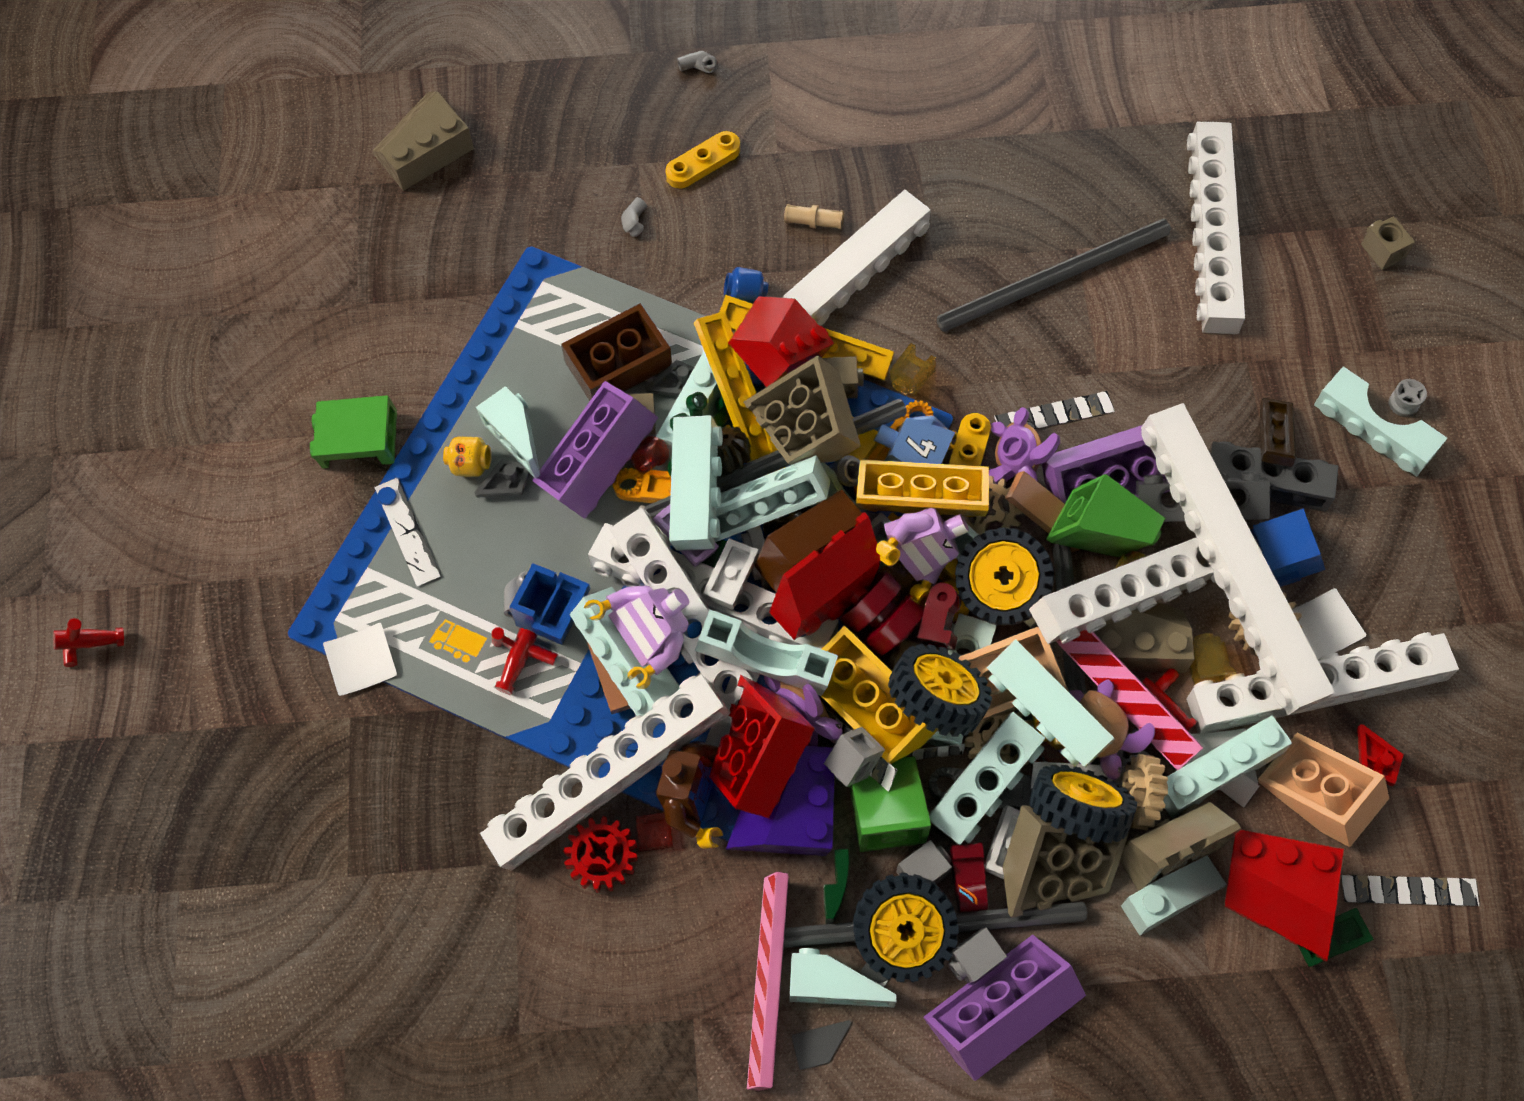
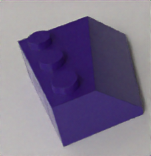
[726,746,834,856]

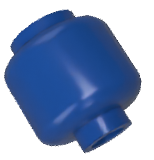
[724,267,769,304]

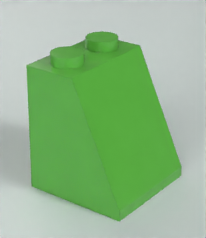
[1046,474,1165,557]
[849,756,931,852]

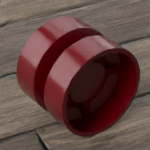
[838,570,924,658]

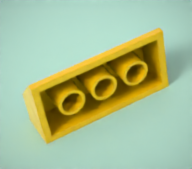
[856,460,989,517]
[821,626,938,764]

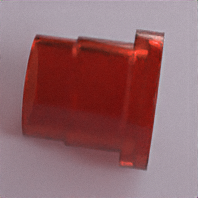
[631,436,669,473]

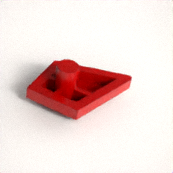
[1357,724,1404,786]

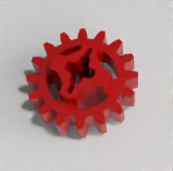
[563,816,638,893]

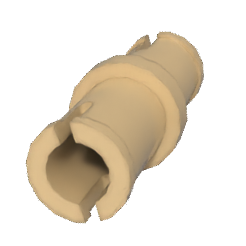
[784,204,844,230]

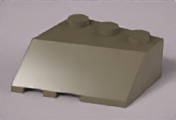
[372,91,474,191]
[1120,802,1242,891]

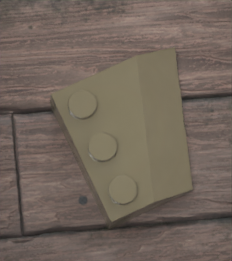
[743,355,861,465]
[1085,579,1194,673]
[1002,805,1130,918]

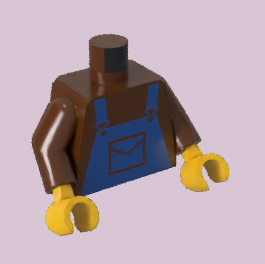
[656,741,723,849]

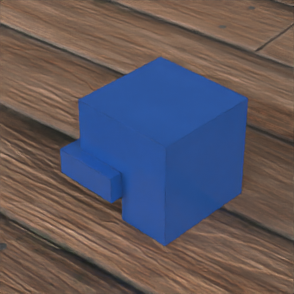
[1250,508,1325,587]
[509,563,591,645]

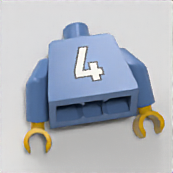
[874,415,957,464]

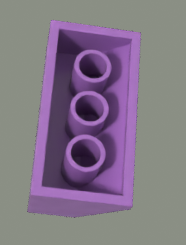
[532,381,658,519]
[1041,425,1170,504]
[924,935,1086,1081]

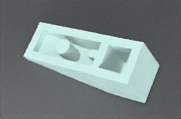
[476,386,540,479]
[1121,856,1227,936]
[790,948,897,1008]

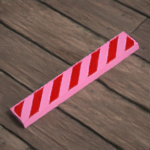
[1056,612,1203,770]
[747,872,789,1091]

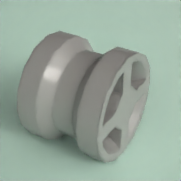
[1389,379,1427,417]

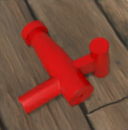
[53,618,124,667]
[491,627,558,695]
[1142,669,1197,731]

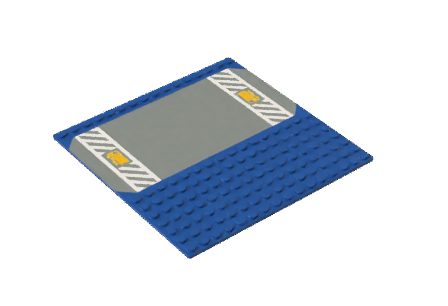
[288,247,953,841]

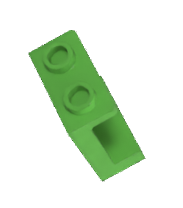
[310,395,397,469]

